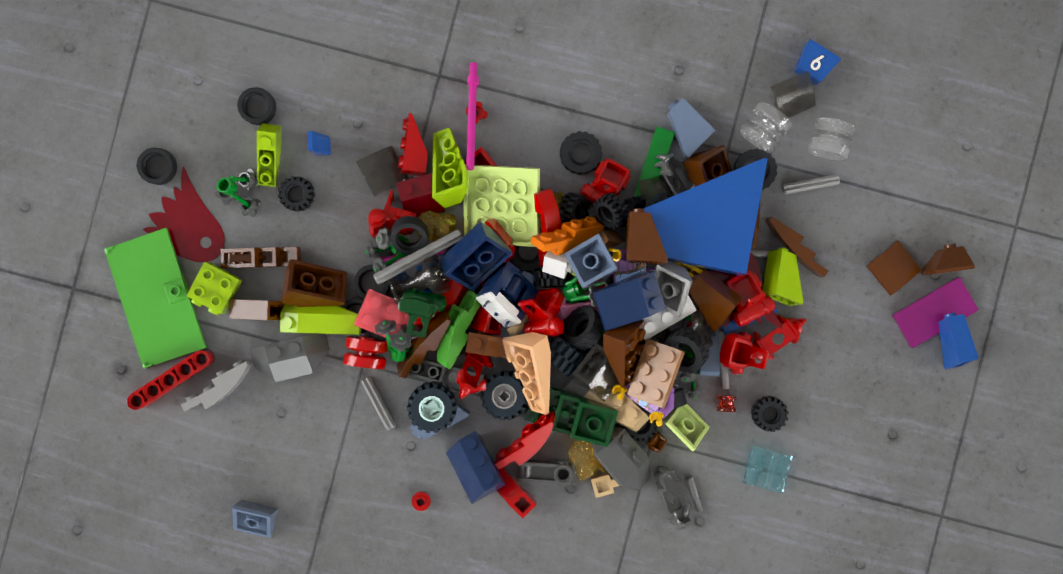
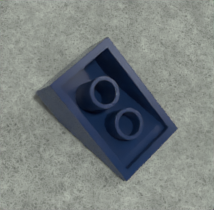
[593,271,666,331]

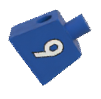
[794,39,841,89]

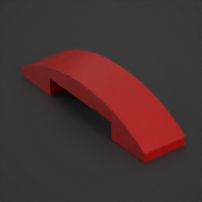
[534,188,562,267]

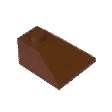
[683,145,732,186]
[921,243,975,275]

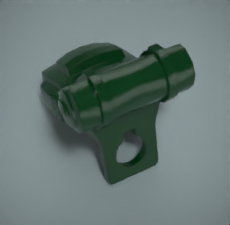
[398,288,447,338]

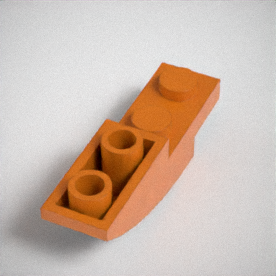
[531,217,603,256]

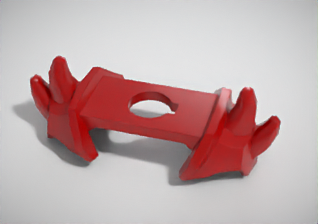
[752,315,806,361]
[456,351,493,399]

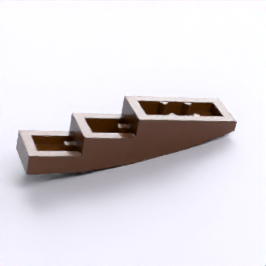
[765,216,828,277]
[220,247,301,268]
[396,309,451,378]

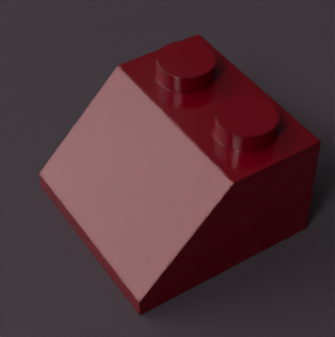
[396,173,446,219]

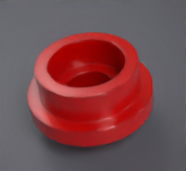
[411,491,431,511]

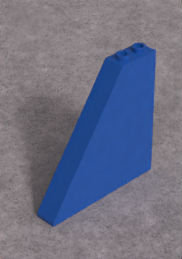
[625,158,768,276]

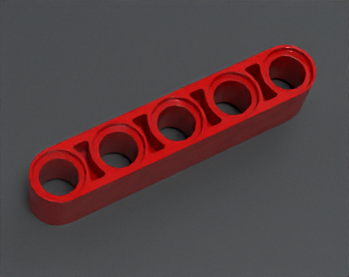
[127,350,215,410]

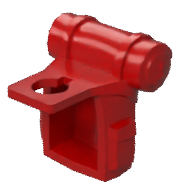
[580,158,631,212]
[368,190,417,238]
[725,270,775,327]
[518,288,564,336]
[720,331,770,375]

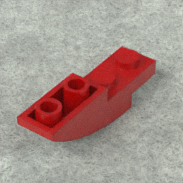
[495,411,555,470]

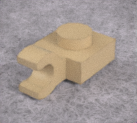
[591,473,619,498]

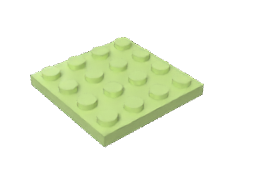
[464,165,540,247]

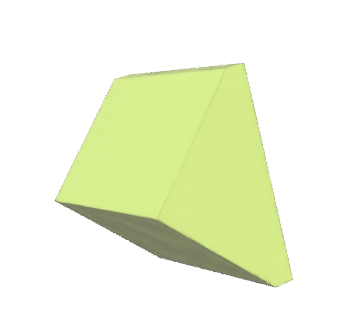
[662,404,710,451]

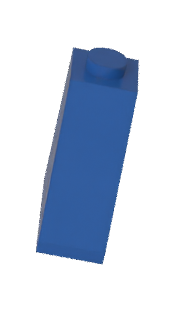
[938,312,979,370]

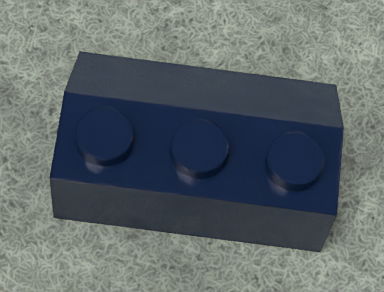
[440,221,513,291]
[446,431,506,504]

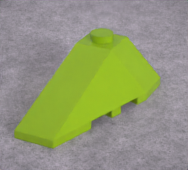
[432,128,468,208]
[280,304,361,335]

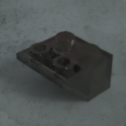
[573,343,619,402]

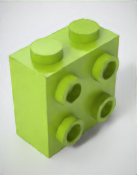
[187,262,244,315]

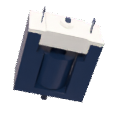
[476,261,539,328]

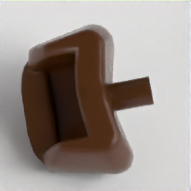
[647,432,667,453]

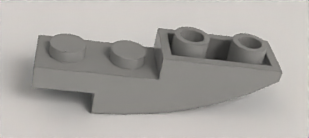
[181,360,252,412]

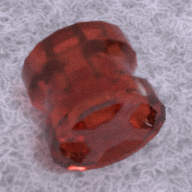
[717,395,737,412]

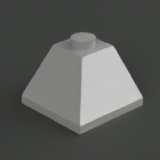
[655,261,692,317]

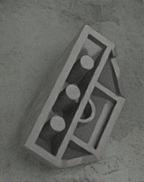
[250,333,329,382]
[591,425,651,491]

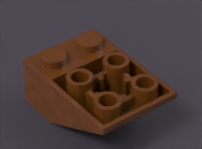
[603,320,646,388]

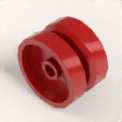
[343,336,388,369]

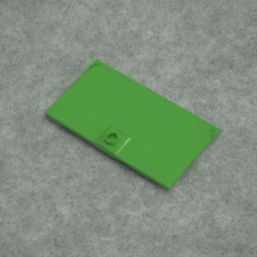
[104,228,207,369]

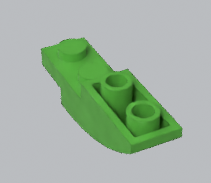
[437,290,481,369]

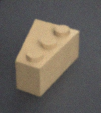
[584,375,649,432]

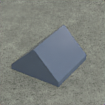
[564,234,618,289]
[232,500,278,538]

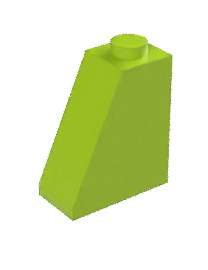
[762,248,803,306]

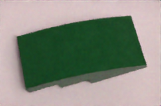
[532,387,618,447]

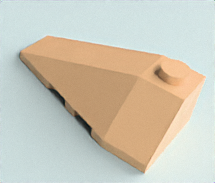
[502,332,551,415]

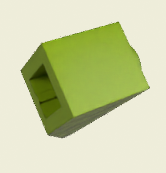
[257,123,282,187]

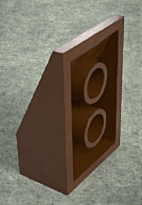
[281,259,347,307]

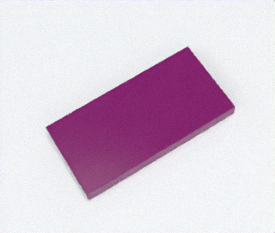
[892,277,979,348]

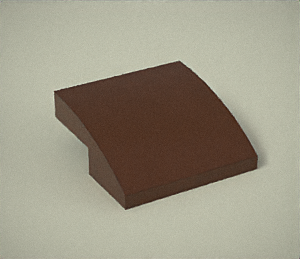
[866,240,922,296]

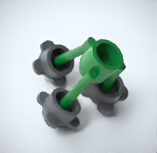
[215,169,261,217]

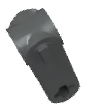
[516,460,573,486]

